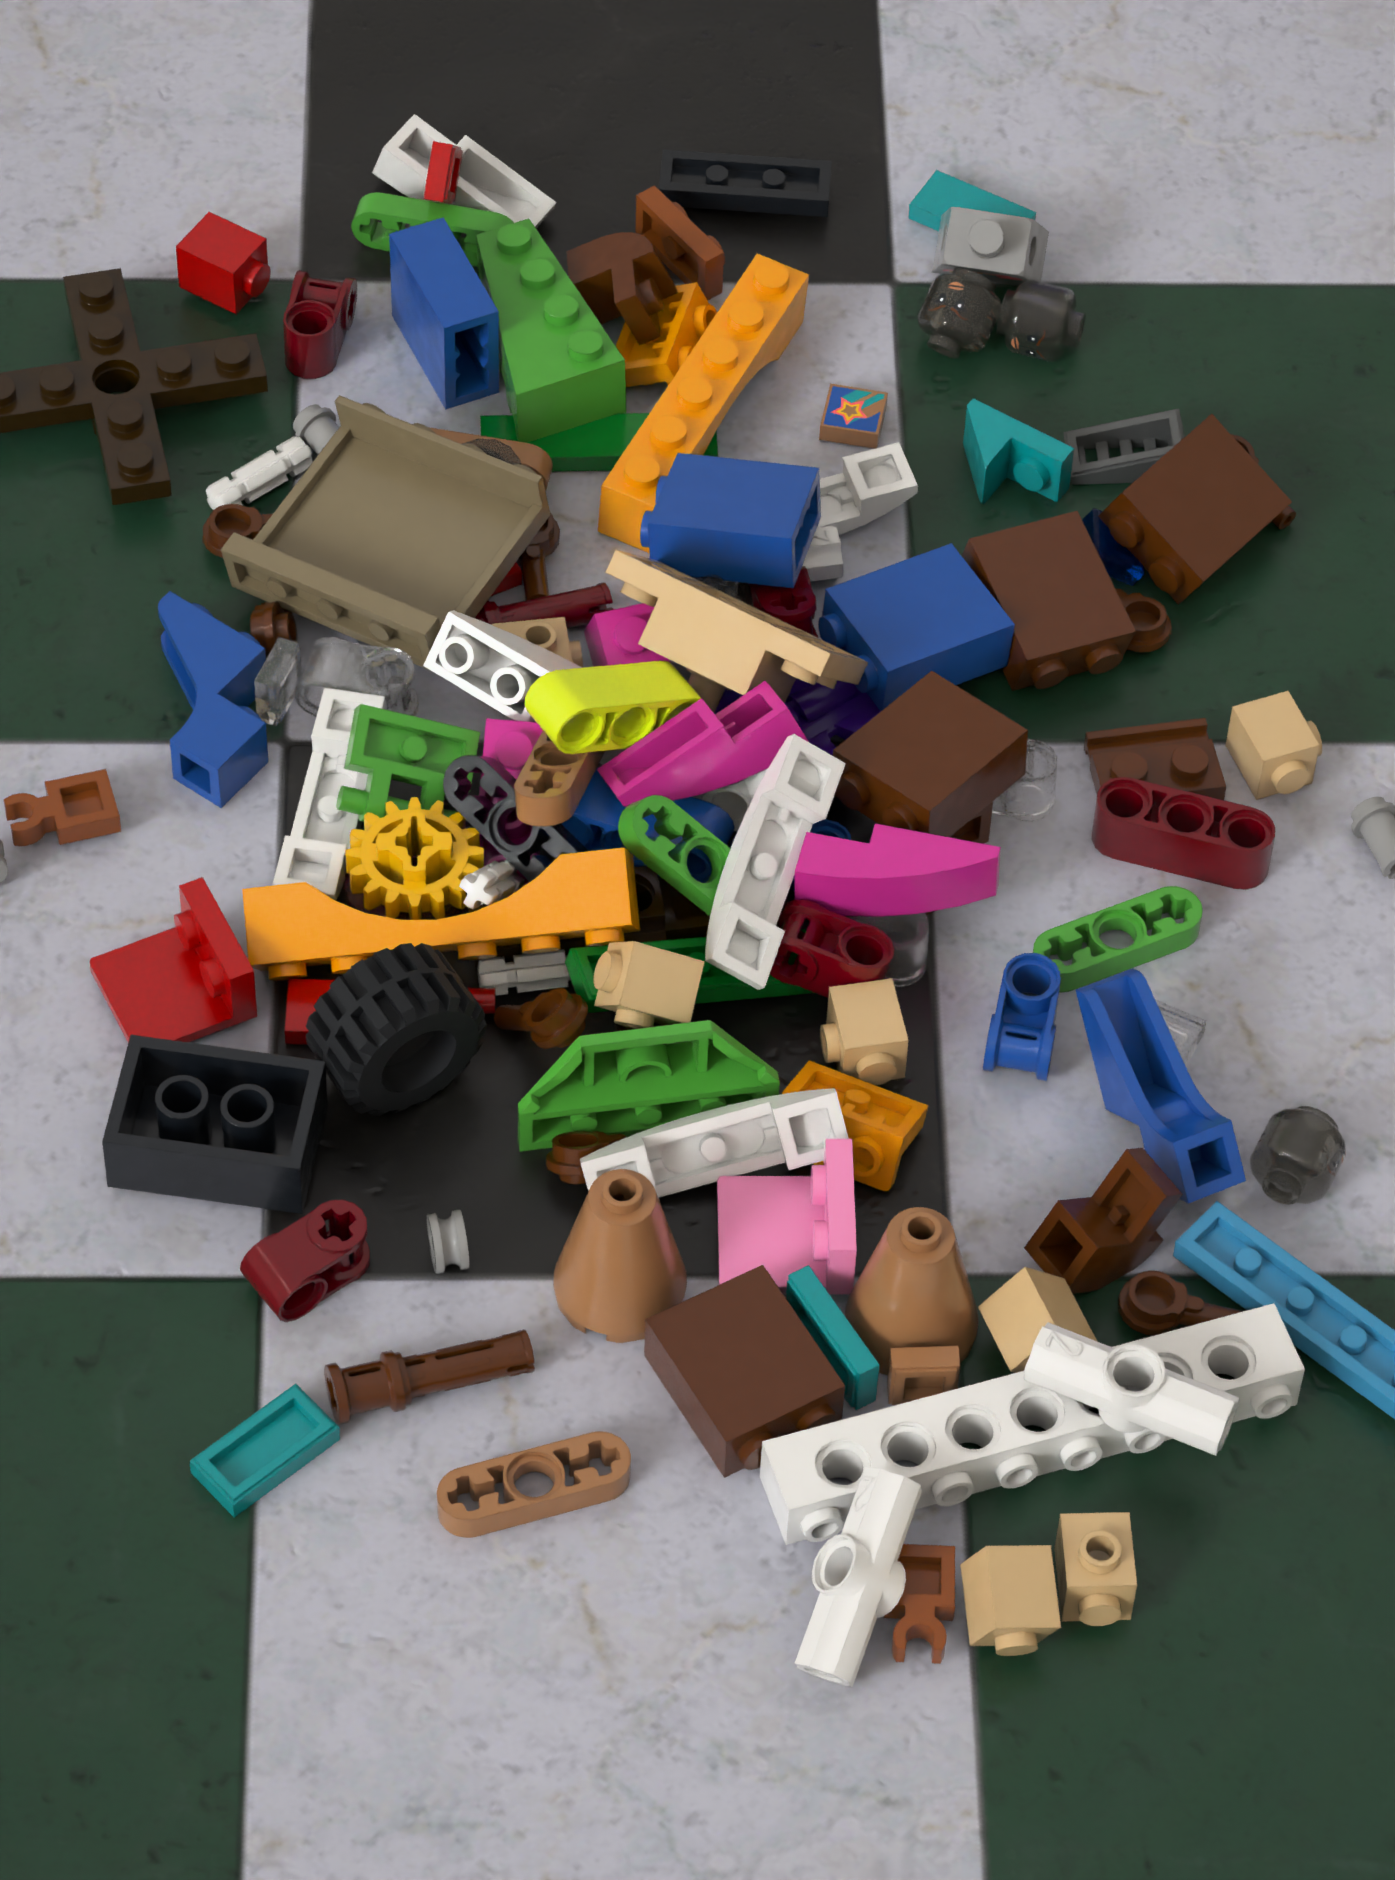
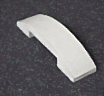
[817,442,918,535]
[272,688,385,900]
[705,734,846,990]
[579,1088,849,1201]

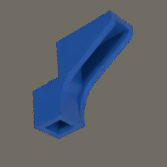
[158,591,269,808]
[1076,968,1246,1204]

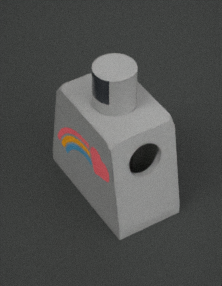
[932,207,1049,289]

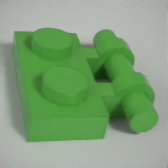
[336,704,480,822]

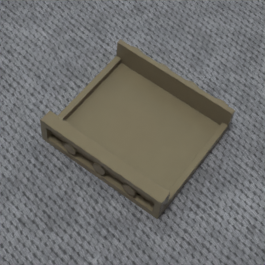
[220,395,551,671]

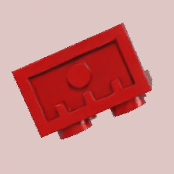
[90,877,257,1043]

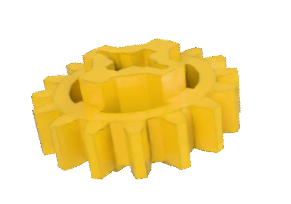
[345,797,484,920]

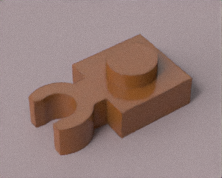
[4,769,121,846]
[883,1544,955,1664]

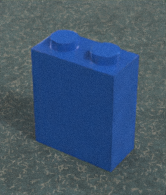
[389,217,499,410]
[640,453,821,588]
[818,543,1015,712]

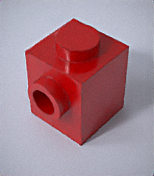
[176,212,271,314]

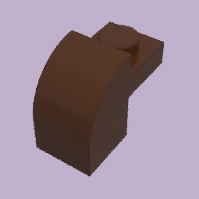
[566,232,678,345]
[1024,1148,1183,1294]

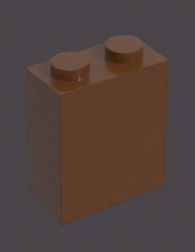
[1098,414,1292,605]
[962,511,1136,691]
[833,671,1028,837]
[644,1265,845,1478]

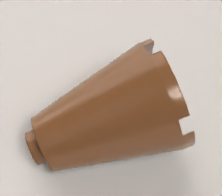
[553,1169,687,1343]
[845,1207,979,1376]

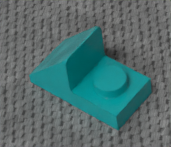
[963,398,1074,504]

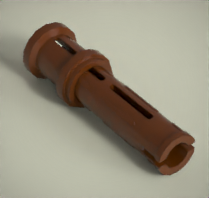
[324,1329,535,1425]

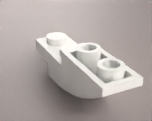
[423,610,626,765]

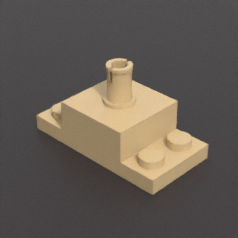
[605,550,868,713]

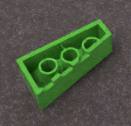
[476,218,626,443]

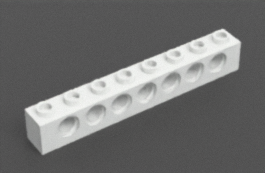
[760,1303,1305,1545]

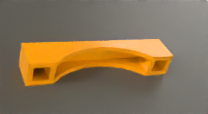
[598,253,809,554]
[242,847,640,980]

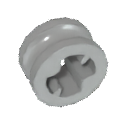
[427,1210,469,1274]

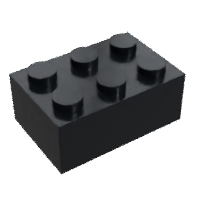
[102,1035,328,1214]

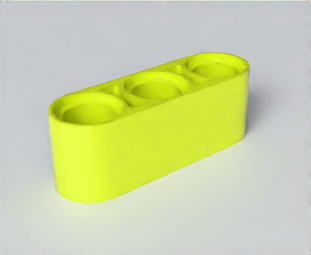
[524,661,706,754]

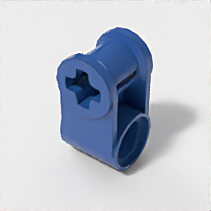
[983,953,1061,1081]

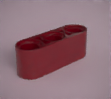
[1092,777,1275,890]

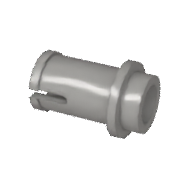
[293,404,339,455]
[1351,797,1395,879]

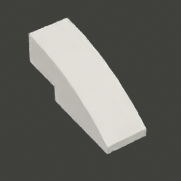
[372,114,557,228]

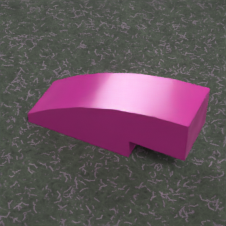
[597,680,809,807]
[795,824,1001,917]

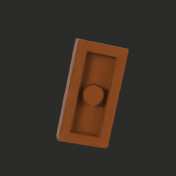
[635,185,725,300]

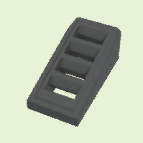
[1063,408,1185,485]

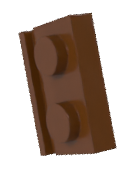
[1084,718,1226,800]

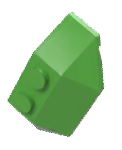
[518,1020,780,1152]

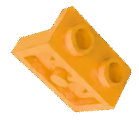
[616,282,717,387]
[782,1060,929,1191]

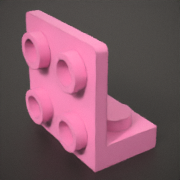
[717,1139,857,1294]

